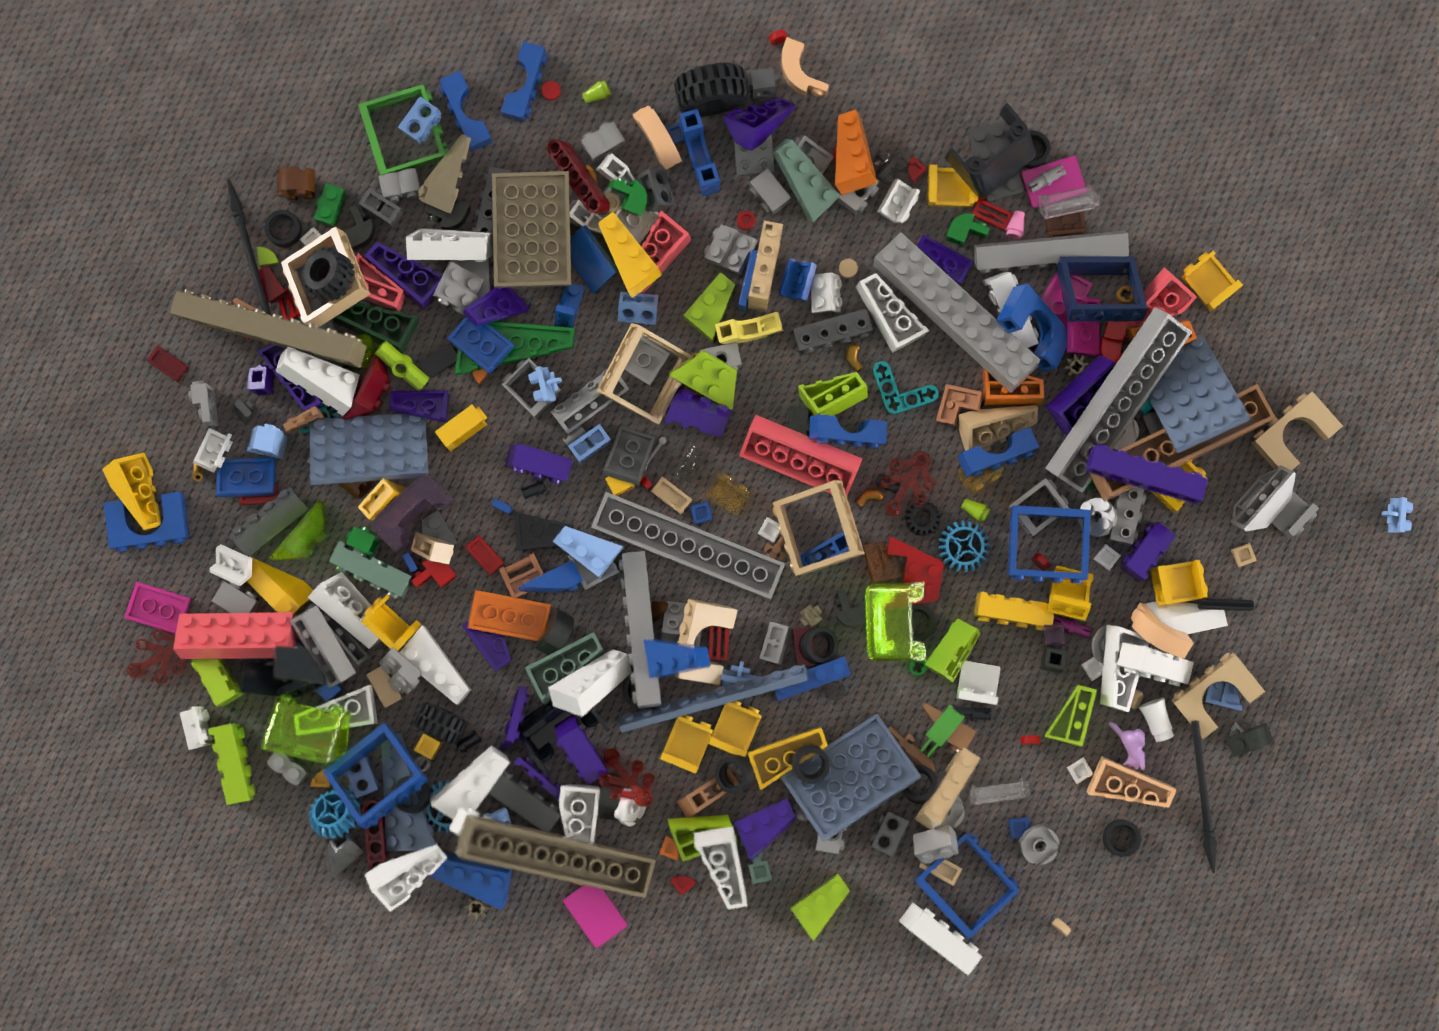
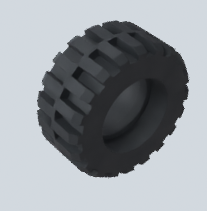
[674,62,750,117]

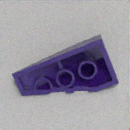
[723,97,796,151]

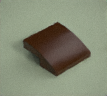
[1045,208,1086,238]

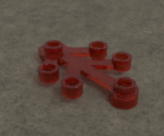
[880,451,935,516]
[127,629,186,684]
[599,749,654,807]

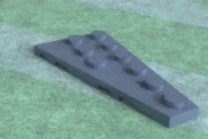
[381,733,438,851]

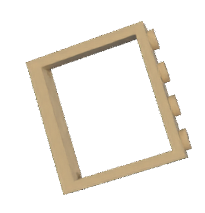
[748,220,783,312]
[281,227,370,326]
[596,323,694,425]
[773,480,865,576]

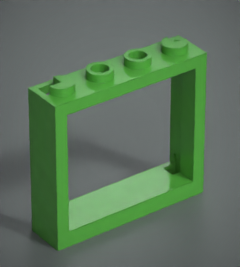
[358,85,448,175]

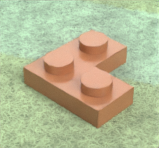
[936,384,984,426]

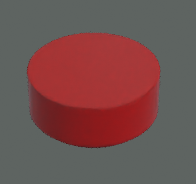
[769,29,788,46]
[542,81,561,101]
[737,211,756,231]
[1031,553,1050,571]
[1020,735,1040,745]

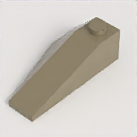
[418,134,471,214]

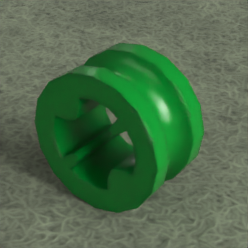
[909,658,927,676]

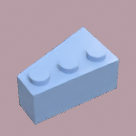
[247,424,288,459]
[553,526,623,578]

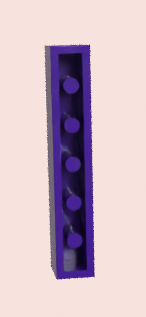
[1085,445,1208,505]

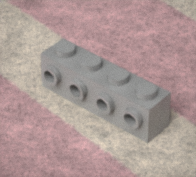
[550,370,629,434]
[1107,487,1146,546]
[290,605,356,688]

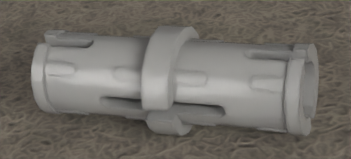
[1027,164,1066,193]

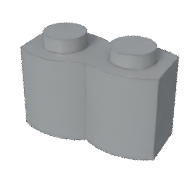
[581,122,626,163]
[378,168,420,203]
[267,750,310,785]

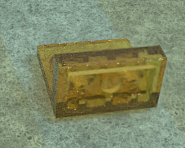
[955,467,1004,494]
[705,473,750,517]

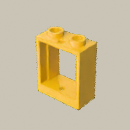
[435,404,488,451]
[358,478,417,528]

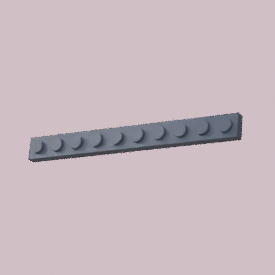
[619,665,808,732]

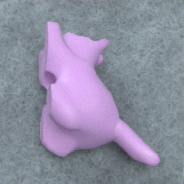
[1108,722,1145,770]

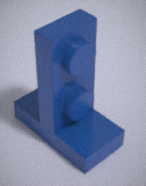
[554,283,585,328]

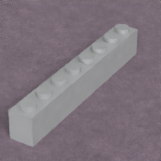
[974,230,1129,273]
[619,551,661,708]

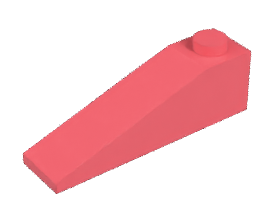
[1125,267,1197,341]

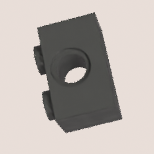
[747,68,776,100]

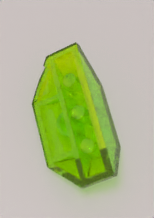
[269,500,327,562]

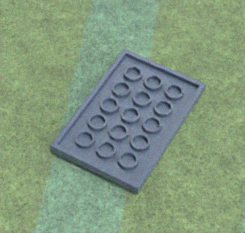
[1148,333,1250,453]
[310,413,429,485]
[780,714,921,842]

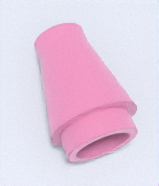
[1005,211,1025,240]

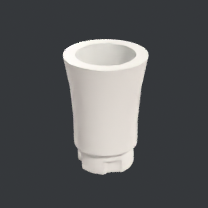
[1139,698,1174,742]

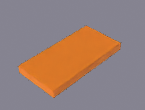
[467,590,551,641]

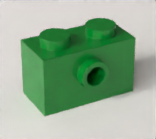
[314,183,347,228]
[346,526,381,557]

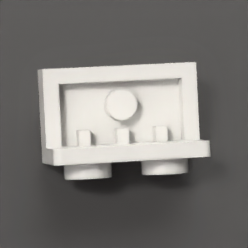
[877,179,920,223]
[811,272,842,314]
[193,428,233,473]
[210,544,252,586]

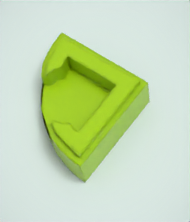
[257,247,279,267]

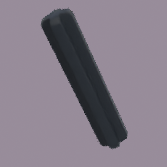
[1198,598,1254,611]

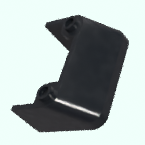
[945,103,1036,198]
[240,646,326,698]
[517,700,610,776]

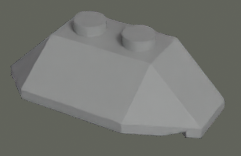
[1231,465,1296,531]

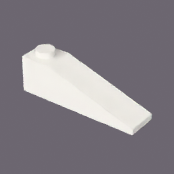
[1146,601,1228,634]
[559,784,600,843]
[365,844,447,911]

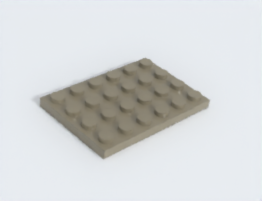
[492,171,572,288]

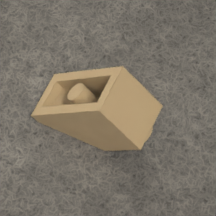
[411,532,454,564]

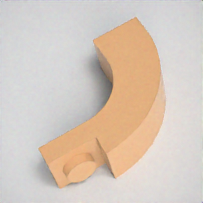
[781,37,829,97]
[632,105,682,170]
[1131,603,1194,659]

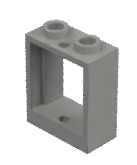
[502,358,562,419]
[1007,478,1069,537]

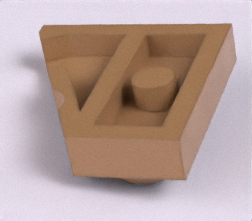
[283,406,325,434]

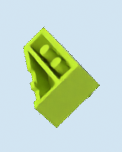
[683,272,735,343]
[798,372,868,416]
[925,618,981,683]
[191,659,244,707]
[1044,685,1097,747]
[667,815,738,862]
[790,873,850,941]

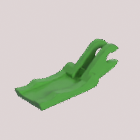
[920,705,965,758]

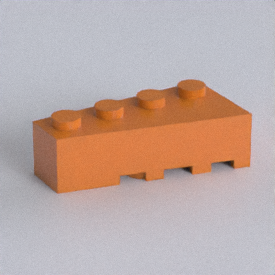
[835,109,877,195]

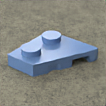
[1204,664,1242,711]

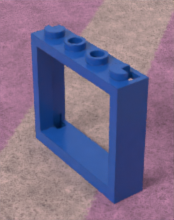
[1008,505,1091,584]
[322,722,428,829]
[914,832,1020,939]

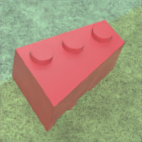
[350,253,406,311]

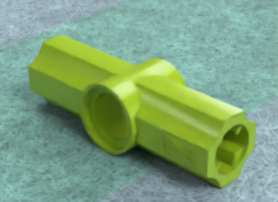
[374,341,429,391]

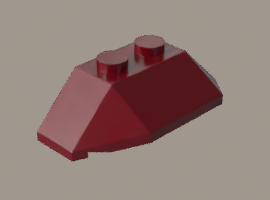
[342,350,391,420]

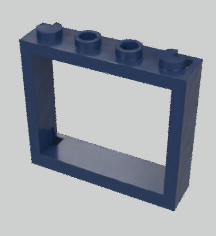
[1056,256,1148,322]

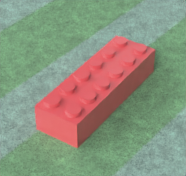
[739,415,862,496]
[173,612,297,659]

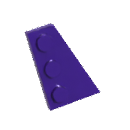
[917,234,973,286]
[463,288,530,326]
[389,390,449,423]
[461,620,511,672]
[499,686,529,751]
[514,756,561,800]

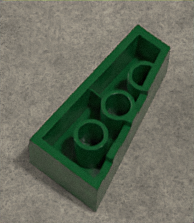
[333,302,419,354]

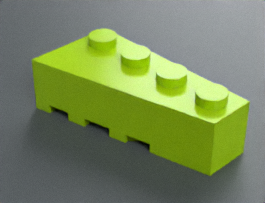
[208,724,256,805]

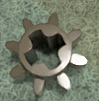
[1064,353,1088,377]
[799,604,823,628]
[465,898,490,920]

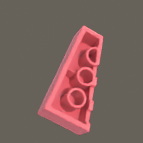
[640,211,691,294]

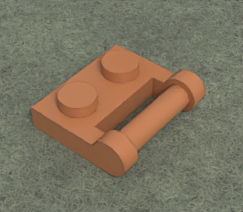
[499,552,544,598]

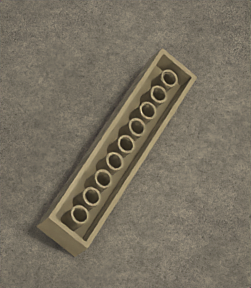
[170,290,367,368]
[456,814,656,898]

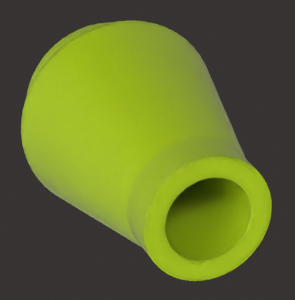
[582,80,611,104]
[961,498,991,523]

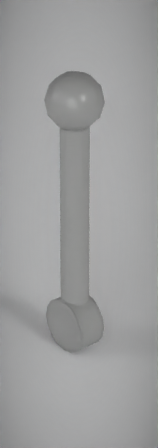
[645,437,666,470]

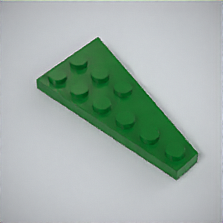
[455,319,576,376]

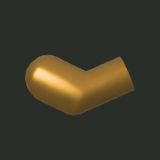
[846,343,863,372]
[193,463,203,482]
[856,488,884,508]

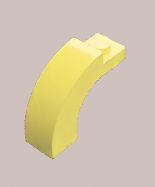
[715,312,783,344]

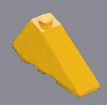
[102,452,161,530]
[247,556,314,617]

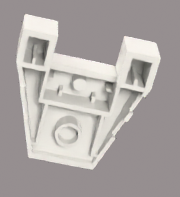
[570,154,658,244]

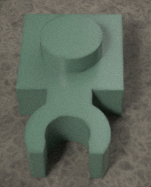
[748,851,772,885]

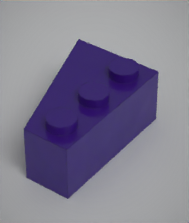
[664,388,733,437]
[504,443,573,485]
[1120,521,1176,582]
[554,713,608,785]
[734,799,796,862]

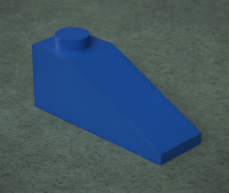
[800,531,862,567]
[518,560,583,593]

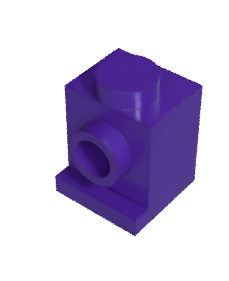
[248,365,274,395]

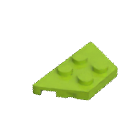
[669,350,737,410]

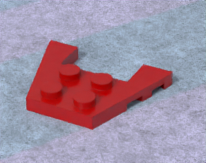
[878,536,944,611]

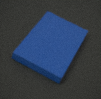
[571,225,619,293]
[738,250,758,313]
[447,316,515,375]
[216,457,276,497]

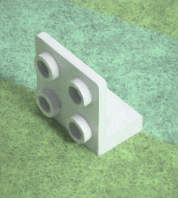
[956,661,1000,705]
[180,706,214,750]

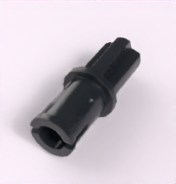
[953,706,992,721]

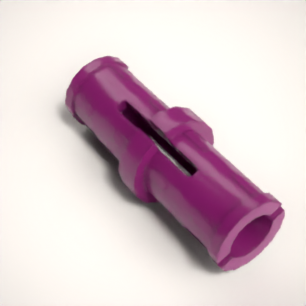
[1052,615,1091,638]

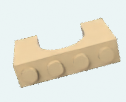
[1251,391,1343,470]
[673,599,737,685]
[1171,652,1265,739]
[915,748,981,830]

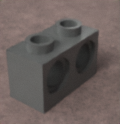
[637,169,675,212]
[359,188,404,229]
[869,811,909,857]

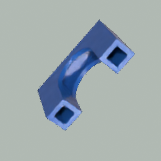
[679,109,720,197]
[996,283,1067,372]
[104,492,190,552]

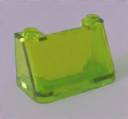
[866,582,926,661]
[261,694,351,763]

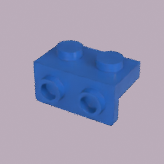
[779,258,817,301]

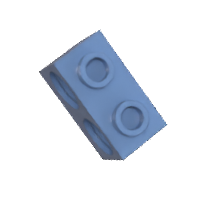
[398,97,442,144]
[618,292,658,325]
[568,424,611,464]
[344,755,381,798]

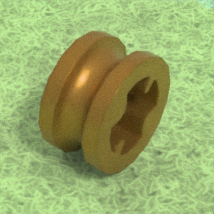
[1116,286,1133,304]

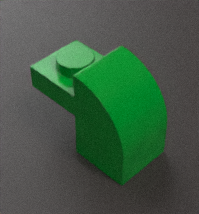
[608,178,647,216]
[945,213,990,246]

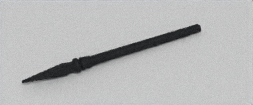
[227,179,271,315]
[1191,720,1217,873]

